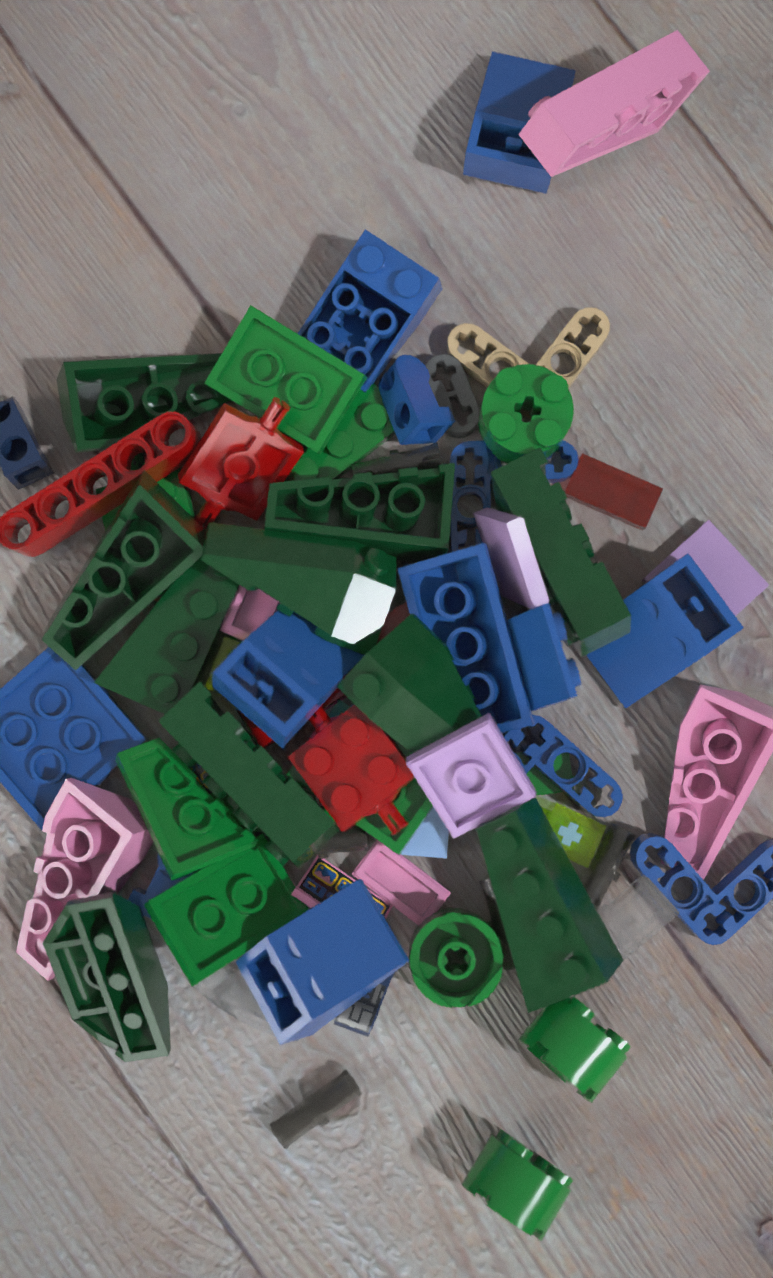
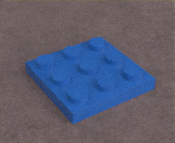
[0,647,149,830]

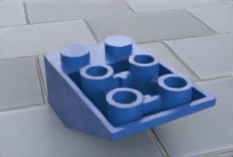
[463,51,576,194]
[297,229,443,393]
[586,553,744,709]
[507,603,581,712]
[212,610,365,748]
[236,879,410,1045]

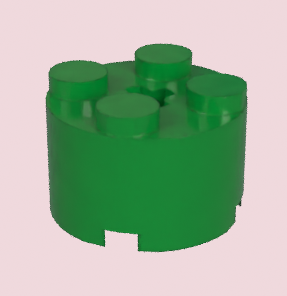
[478,364,574,463]
[409,907,503,1008]
[518,996,631,1103]
[461,1129,573,1241]

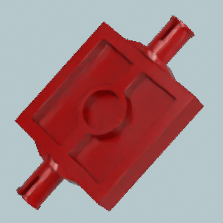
[178,397,304,529]
[288,704,415,835]

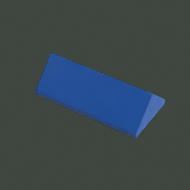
[397,543,535,733]

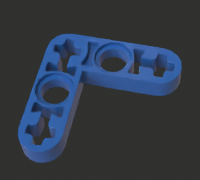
[449,441,579,552]
[503,715,623,817]
[630,833,773,945]

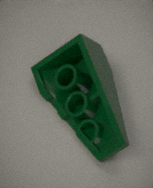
[56,353,233,453]
[201,522,396,655]
[337,613,482,753]

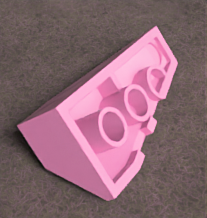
[661,684,773,880]
[16,778,153,981]

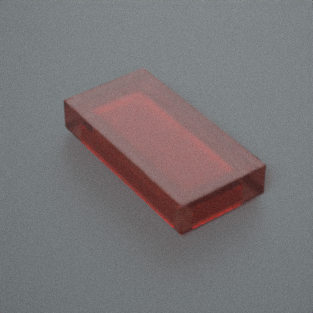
[564,453,663,531]

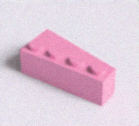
[519,30,710,177]

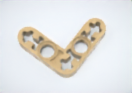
[447,307,610,419]

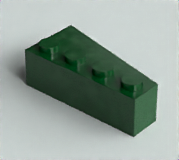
[491,448,631,657]
[264,463,455,563]
[42,470,206,671]
[94,556,240,714]
[158,682,339,869]
[476,797,624,1013]

